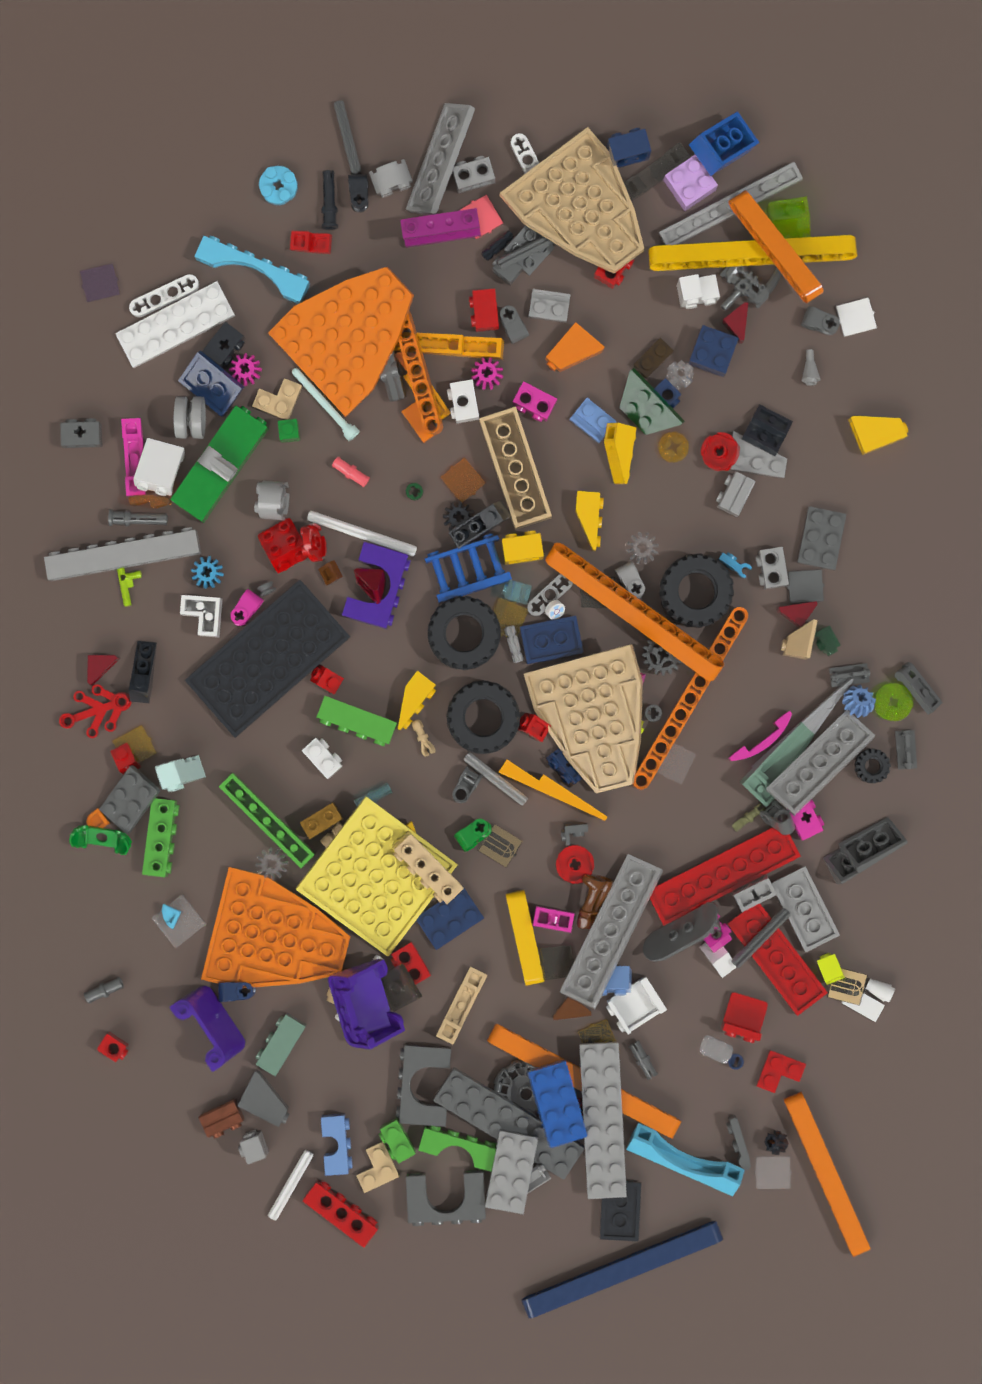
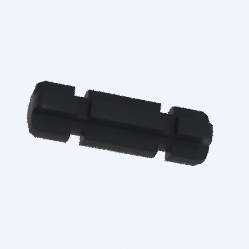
[481,231,514,261]

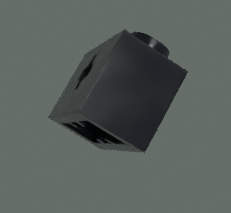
[202,321,245,368]

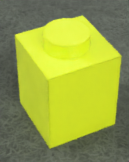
[817,953,845,985]

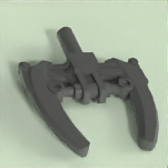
[720,266,782,311]

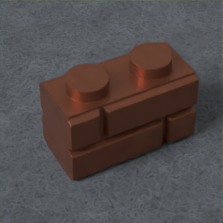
[199,1099,245,1139]

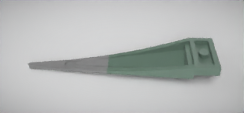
[740,677,853,807]

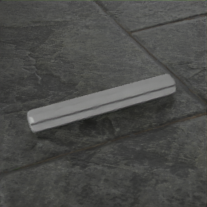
[464,752,528,805]

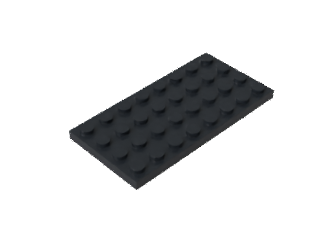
[185,580,351,738]

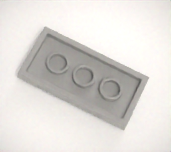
[771,866,840,952]
[485,1130,538,1214]

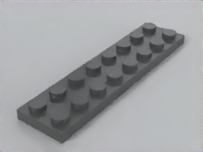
[433,1067,585,1180]

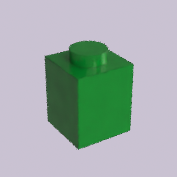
[278,419,301,443]

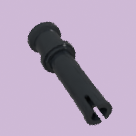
[321,170,339,230]

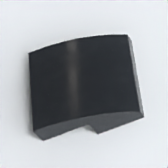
[742,404,793,456]

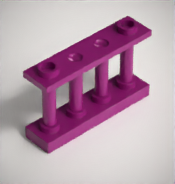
[400,208,481,248]

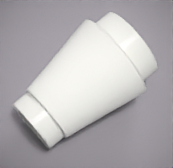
[865,978,895,1002]

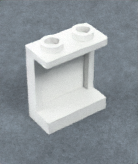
[134,438,185,496]
[606,976,667,1034]

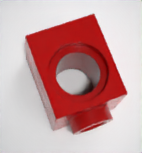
[97,1032,129,1062]

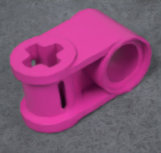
[231,589,264,626]

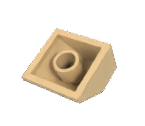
[781,619,817,660]

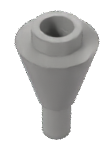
[802,349,821,386]

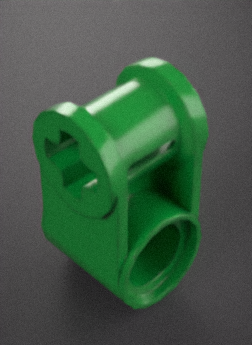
[454,819,492,852]

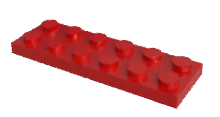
[727,903,828,1016]

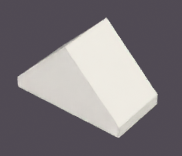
[699,936,736,978]

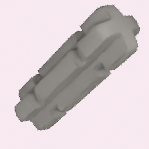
[504,625,524,663]

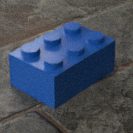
[689,111,759,176]

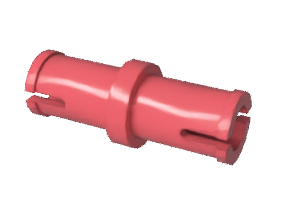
[332,456,370,488]

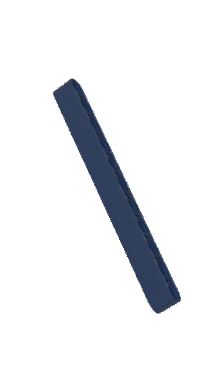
[521,1221,723,1319]

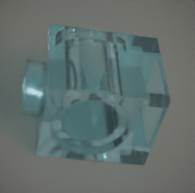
[502,580,532,606]

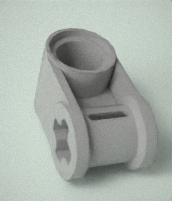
[615,561,645,599]

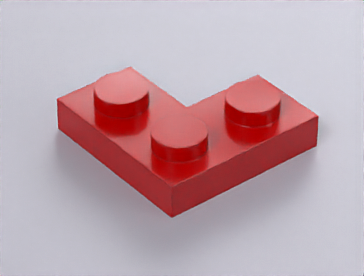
[756,1050,806,1093]

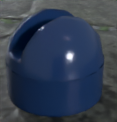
[728,1054,744,1070]

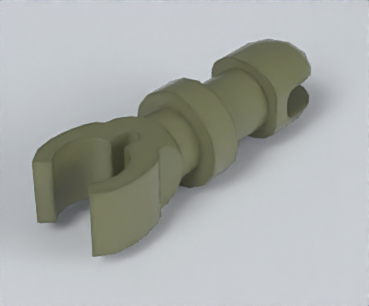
[732,803,765,832]

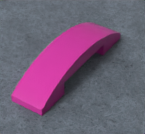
[121,418,146,496]
[728,711,792,761]

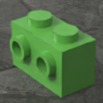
[379,1118,416,1164]

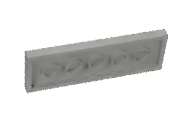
[406,103,475,215]
[766,710,875,816]

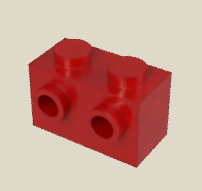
[469,289,499,332]

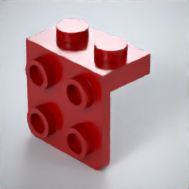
[258,518,308,574]
[721,992,768,1043]

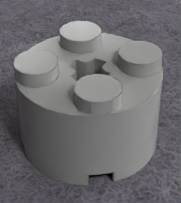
[369,159,413,198]
[254,480,289,521]

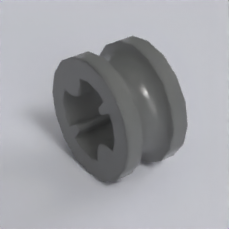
[257,581,276,597]
[644,705,662,722]

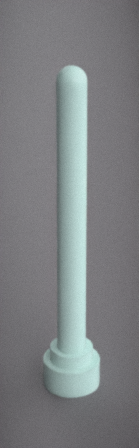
[292,368,360,441]

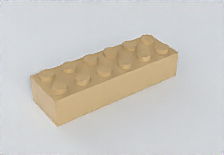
[479,407,552,530]

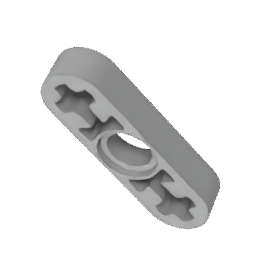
[527,574,573,616]

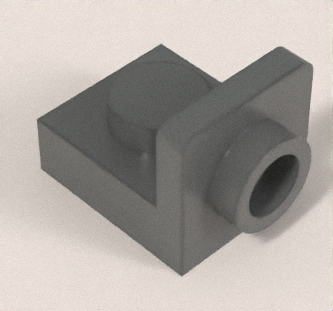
[561,823,588,845]

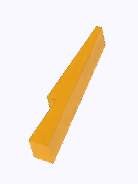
[394,332,504,360]
[499,760,607,821]

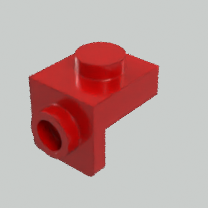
[310,665,344,695]
[110,743,141,775]

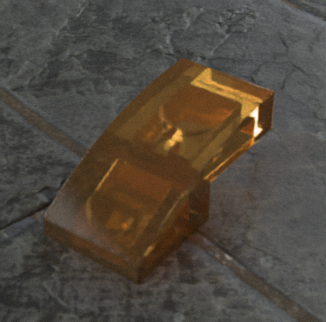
[128,495,172,509]

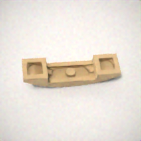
[436,967,487,1044]

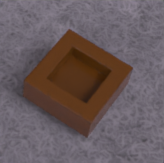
[318,560,343,586]

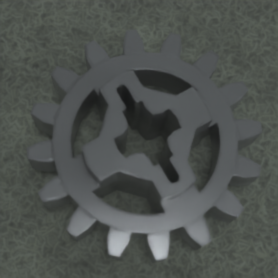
[642,640,682,676]

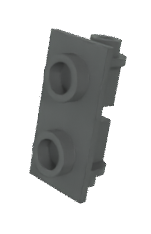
[829,663,870,687]
[895,730,917,770]

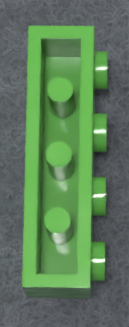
[317,696,397,746]
[142,798,180,877]

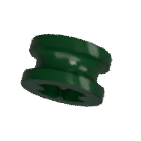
[406,483,423,500]

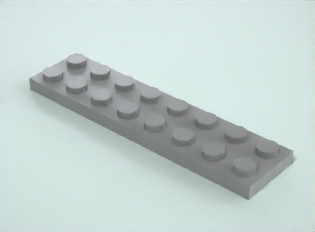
[560,854,663,1009]
[580,1042,627,1199]

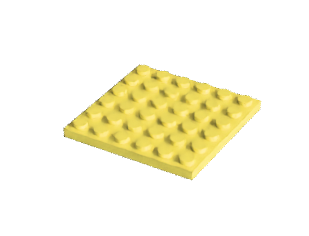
[296,796,458,956]

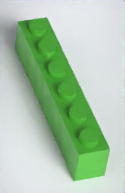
[219,773,316,868]

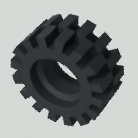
[854,749,891,783]

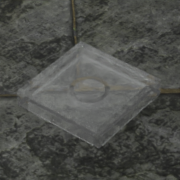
[152,894,206,949]

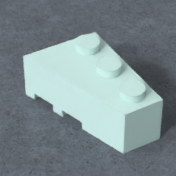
[155,755,206,792]

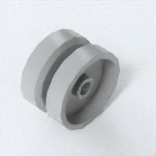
[174,396,206,439]

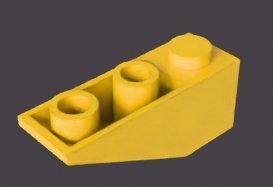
[604,423,636,484]
[575,491,604,552]
[398,671,436,731]

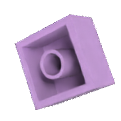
[663,155,718,211]

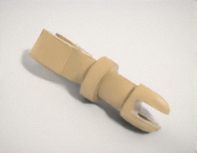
[412,720,435,757]

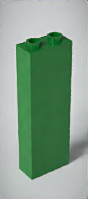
[170,406,269,523]

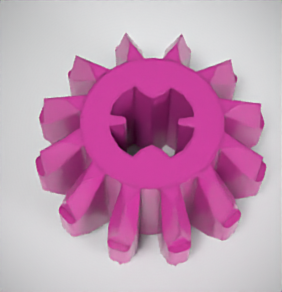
[229,353,262,386]
[471,357,503,390]

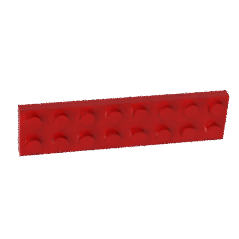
[650,827,801,926]

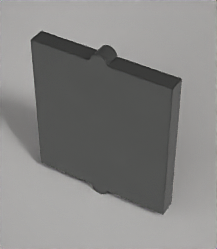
[787,570,825,603]

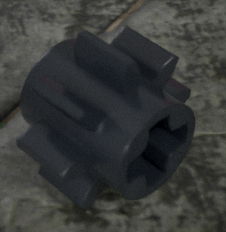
[764,1130,789,1155]

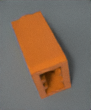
[546,322,605,372]

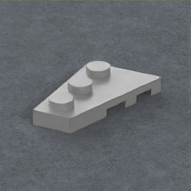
[730,431,787,478]

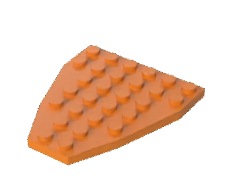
[268,267,414,417]
[201,867,351,988]

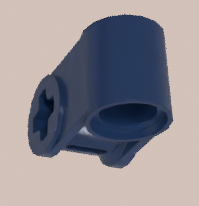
[218,981,256,1002]

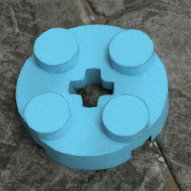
[259,166,298,205]

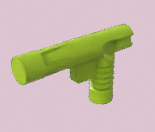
[117,568,142,607]

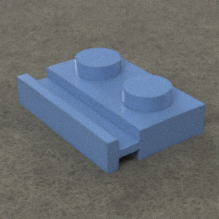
[570,398,617,443]

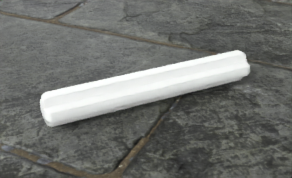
[268,1150,313,1221]

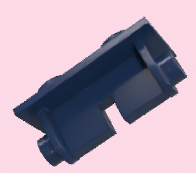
[546,748,582,788]

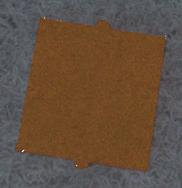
[440,457,486,503]

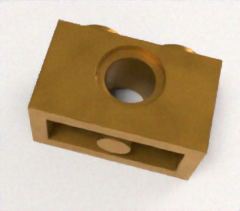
[300,802,344,839]

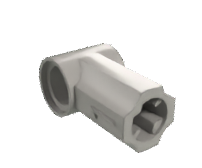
[197,446,238,482]

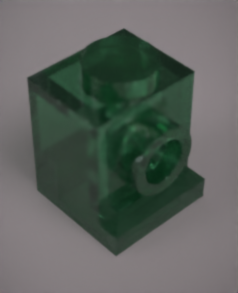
[814,625,841,656]

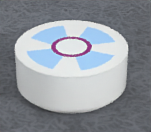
[545,600,565,620]

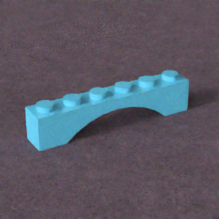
[194,235,310,304]
[626,1123,745,1196]

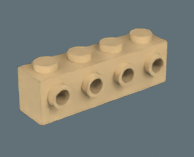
[392,831,464,904]

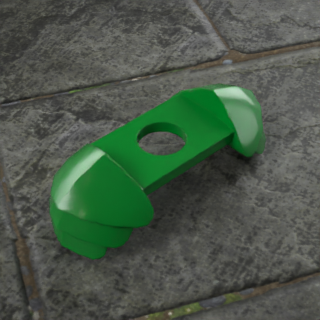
[69,825,132,855]

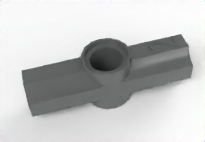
[380,350,406,402]

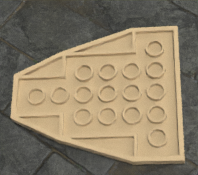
[499,127,644,273]
[524,644,643,793]

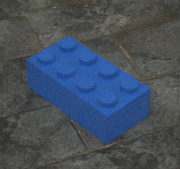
[527,1060,588,1148]

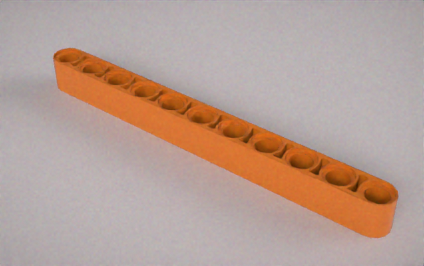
[545,543,725,681]
[633,607,748,789]
[487,1024,682,1139]

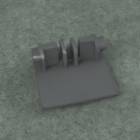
[504,225,555,276]

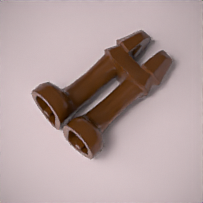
[577,874,614,929]

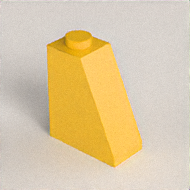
[848,416,909,455]

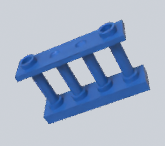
[425,533,512,604]

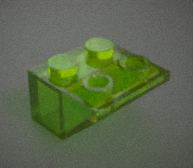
[767,196,810,239]

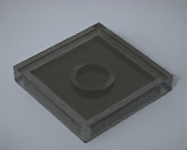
[381,963,422,1011]

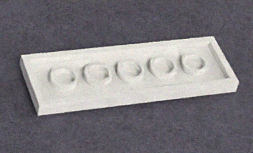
[115,281,235,368]

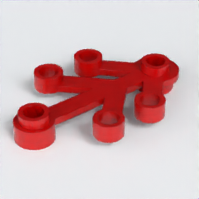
[59,684,132,738]

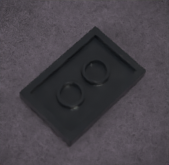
[600,1181,641,1241]

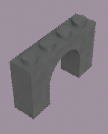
[396,1044,451,1127]
[406,1170,486,1226]

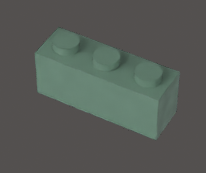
[255,1013,306,1076]

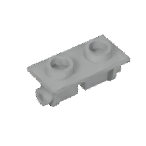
[527,1164,551,1194]

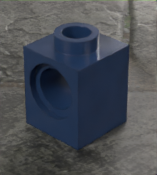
[654,378,681,408]

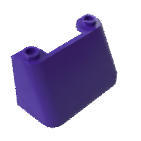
[328,959,405,1050]
[169,985,245,1072]

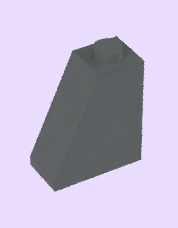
[238,1069,290,1127]

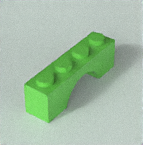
[418,1125,496,1172]

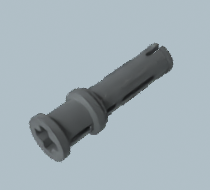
[108,509,168,527]

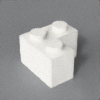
[677,274,720,309]
[180,595,222,638]

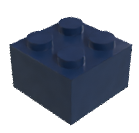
[607,128,651,168]
[688,325,739,377]

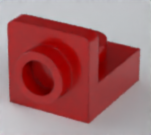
[518,713,551,742]

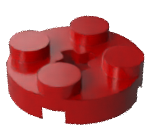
[701,432,740,471]
[300,523,327,562]
[556,845,594,884]

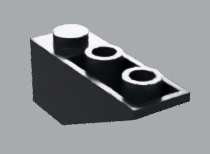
[449,500,512,549]
[129,641,157,703]

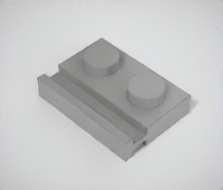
[529,289,570,323]

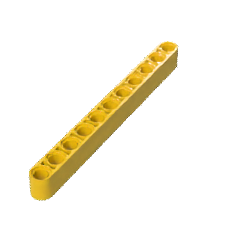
[648,235,857,271]

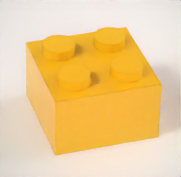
[502,531,544,565]

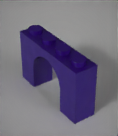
[342,542,411,629]

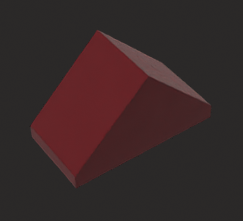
[722,302,748,344]
[354,568,386,604]
[777,601,817,628]
[87,655,120,686]

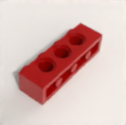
[303,1180,379,1248]

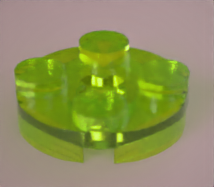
[874,683,913,721]

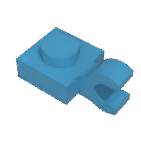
[717,552,752,578]

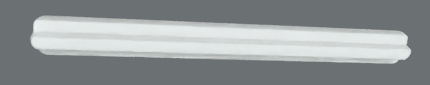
[307,511,417,556]

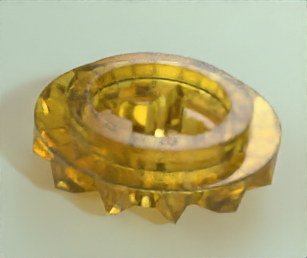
[658,432,689,462]

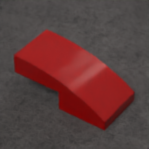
[290,231,332,254]

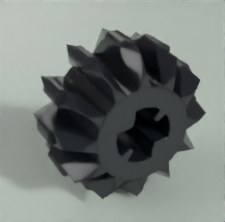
[443,501,474,531]

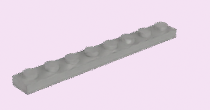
[659,162,803,245]

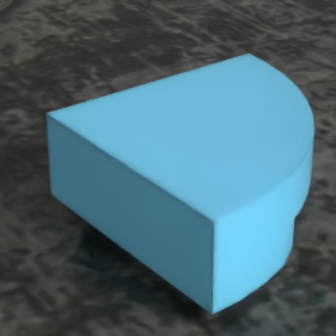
[162,904,182,929]

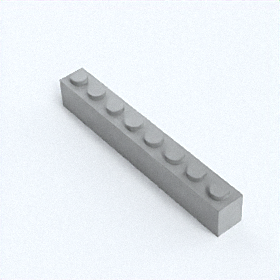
[44,527,201,581]

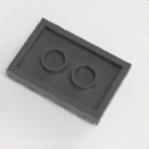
[797,506,846,571]
[99,765,161,834]

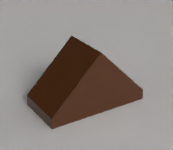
[553,996,592,1020]

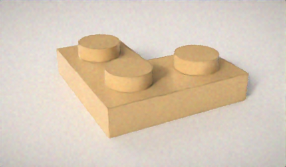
[252,378,303,420]
[356,1142,400,1193]

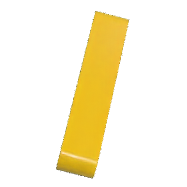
[506,890,545,986]

